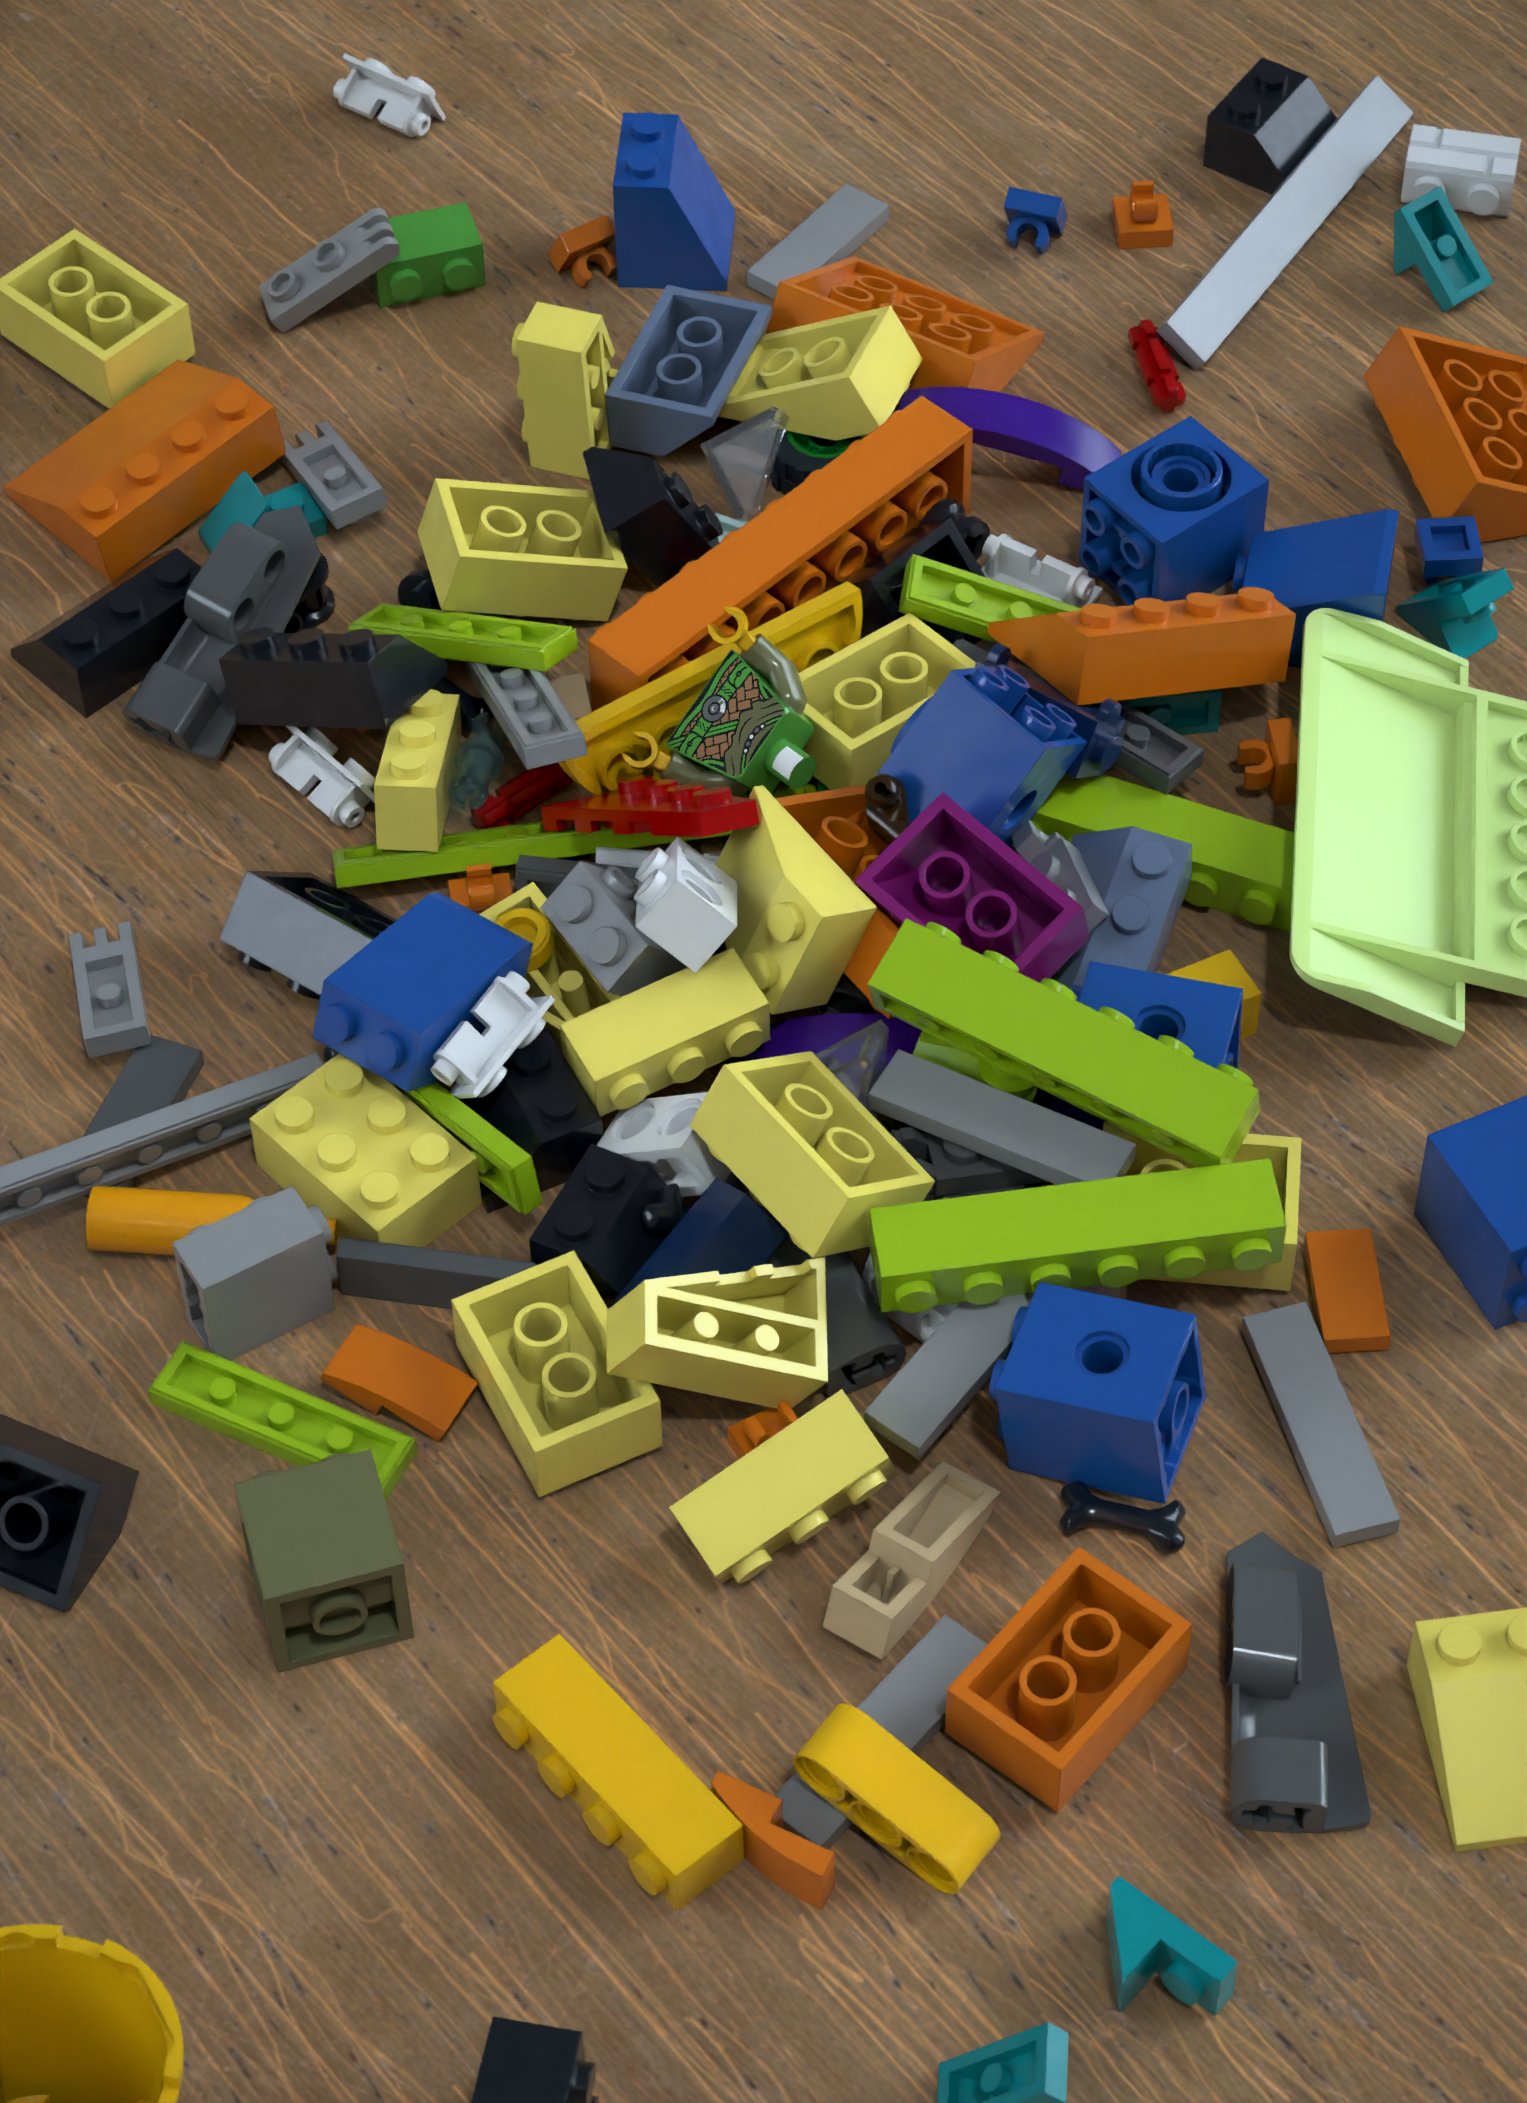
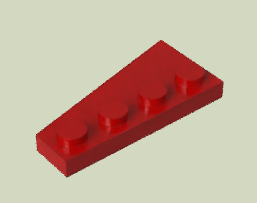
[541,775,759,837]

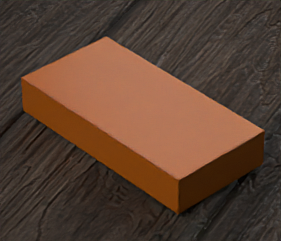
[1304,1228,1391,1353]

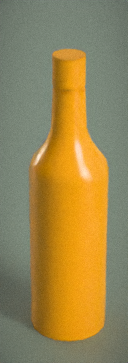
[86,1185,339,1256]

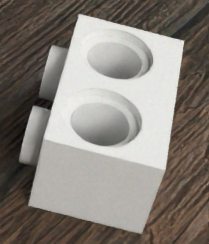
[634,837,737,973]
[597,1092,731,1197]

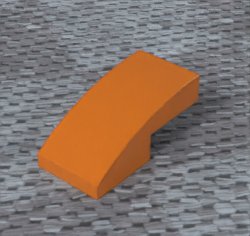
[319,1324,478,1443]
[711,1771,835,1910]

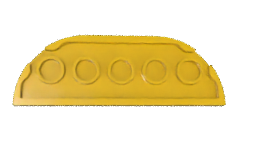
[558,581,863,795]

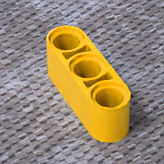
[792,1703,1001,1895]

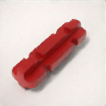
[1128,319,1186,413]
[470,762,574,829]

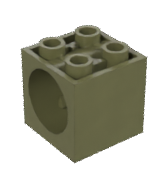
[234,1449,414,1673]

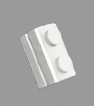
[1400,124,1521,217]

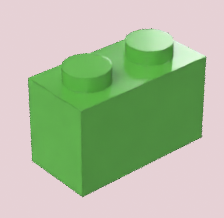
[369,202,486,308]

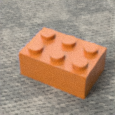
[945,1546,1192,1813]

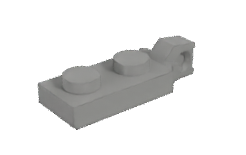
[1012,819,1109,934]

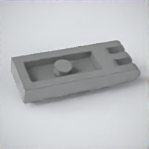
[259,208,400,333]
[280,420,388,530]
[69,921,152,1058]

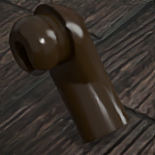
[865,774,911,845]

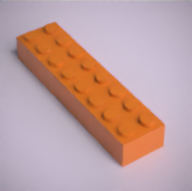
[588,396,973,712]

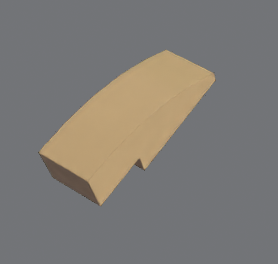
[823,1461,1001,1660]

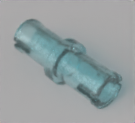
[448,713,508,809]

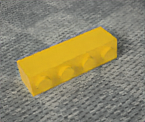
[492,1633,744,1911]

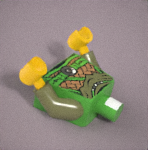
[622,606,816,797]

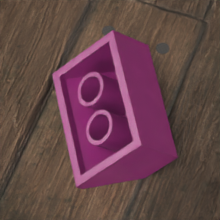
[854,792,1090,983]

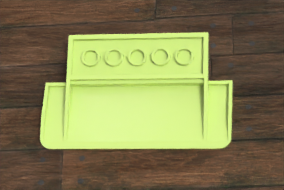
[1289,608,1527,1047]

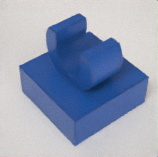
[1004,187,1068,254]
[1414,516,1484,585]

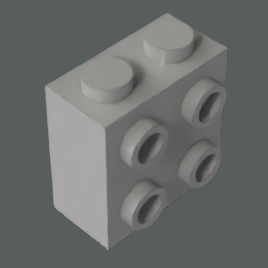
[541,861,687,997]
[172,1186,338,1360]

